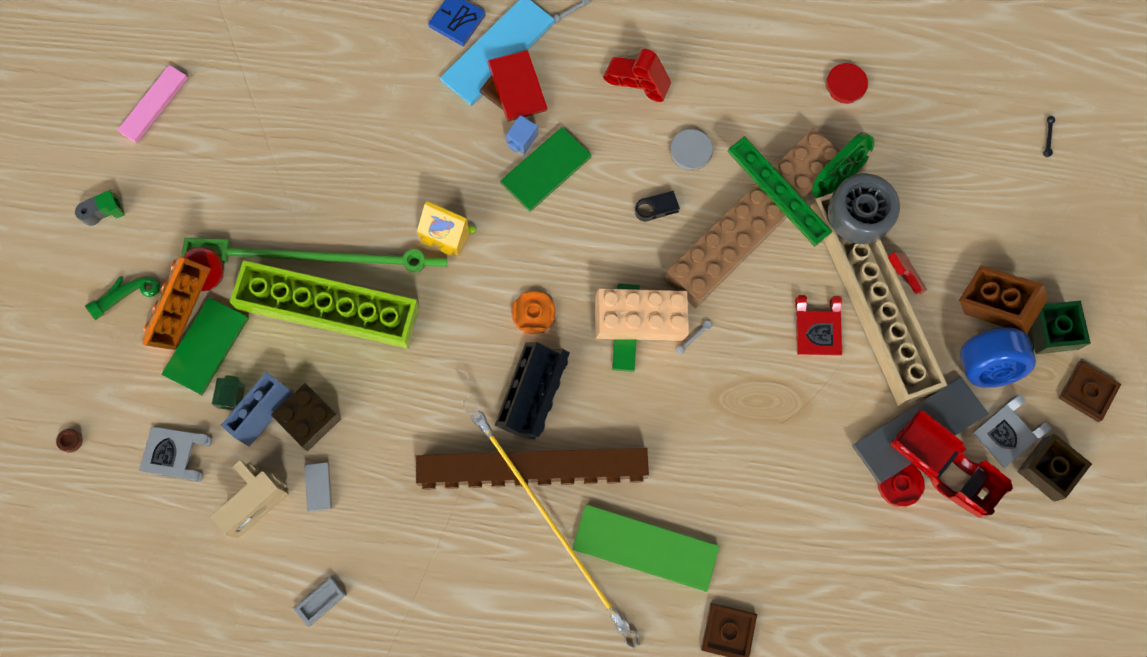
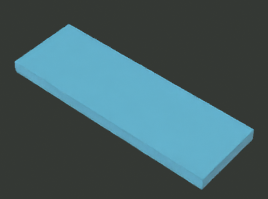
[440,0,555,106]

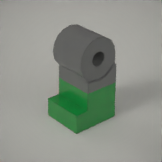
[75,190,125,226]

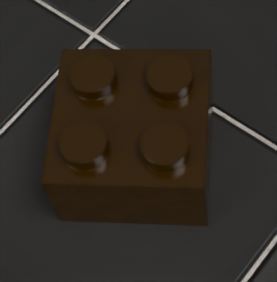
[271,383,341,451]
[1017,433,1092,502]

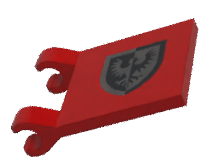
[795,295,842,356]

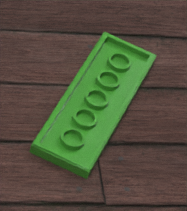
[572,505,719,592]

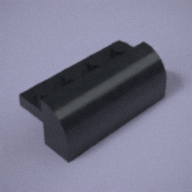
[494,342,570,440]

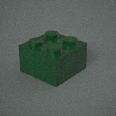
[1030,300,1091,354]

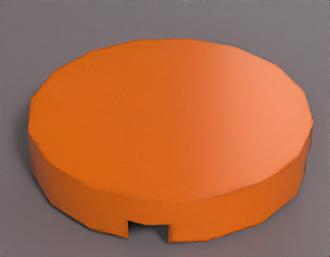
[512,290,556,335]

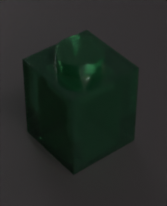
[212,375,245,411]

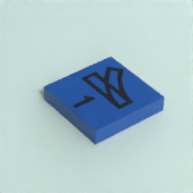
[428,0,486,47]

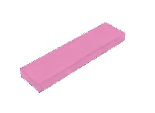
[118,65,188,143]

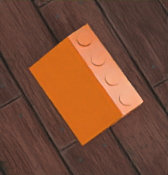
[142,255,211,350]

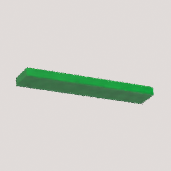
[727,136,833,247]

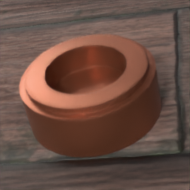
[56,429,83,453]

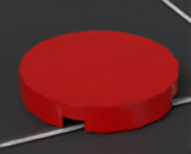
[826,63,868,104]
[183,247,224,291]
[878,464,925,507]

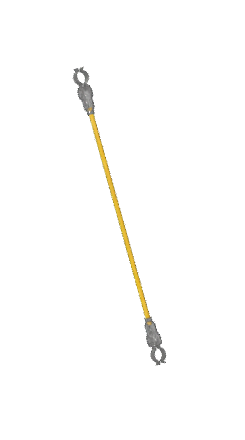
[462,399,641,650]

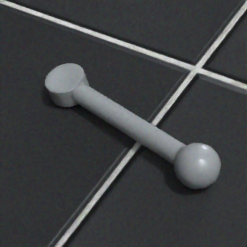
[553,0,591,22]
[676,321,712,353]

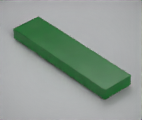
[612,283,640,372]

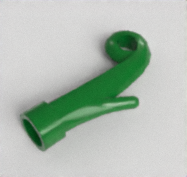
[85,276,160,320]

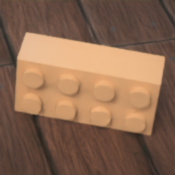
[595,289,689,341]

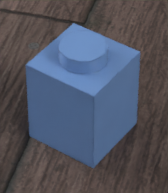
[506,115,538,154]

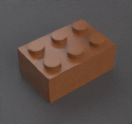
[959,265,1048,335]

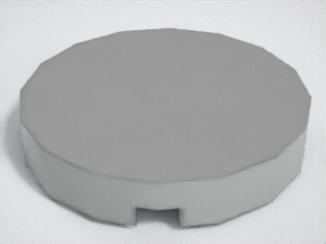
[670,129,713,171]

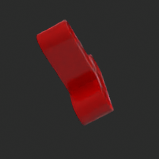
[603,49,671,102]

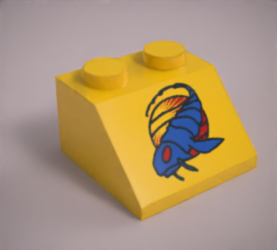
[417,201,470,256]

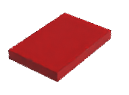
[487,50,548,122]

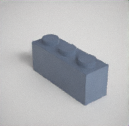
[220,372,293,447]

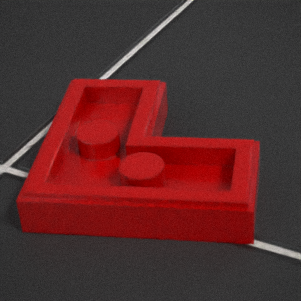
[888,252,927,294]

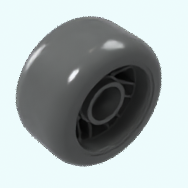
[828,173,900,244]

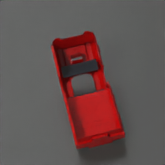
[890,409,1013,518]

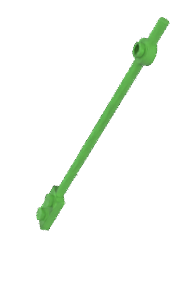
[182,238,448,273]

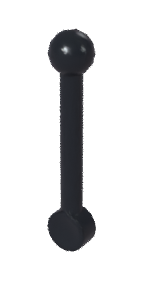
[1043,116,1056,157]

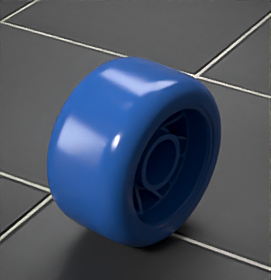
[960,327,1036,388]

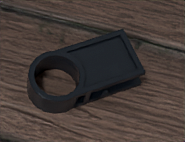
[635,190,680,222]

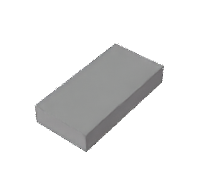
[304,462,332,512]
[293,577,346,627]

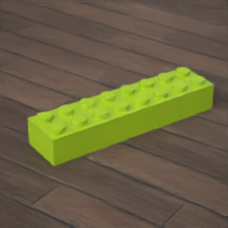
[230,260,420,349]

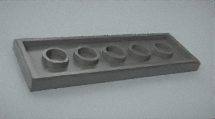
[852,377,989,484]

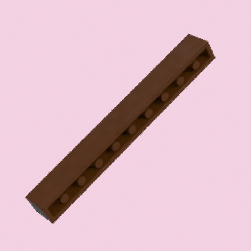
[416,448,649,490]

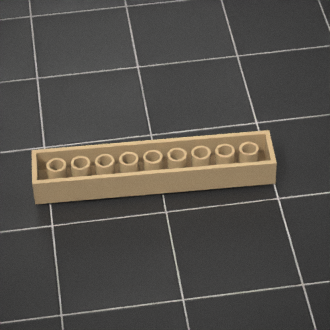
[811,193,947,406]

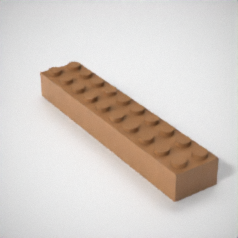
[664,128,840,309]

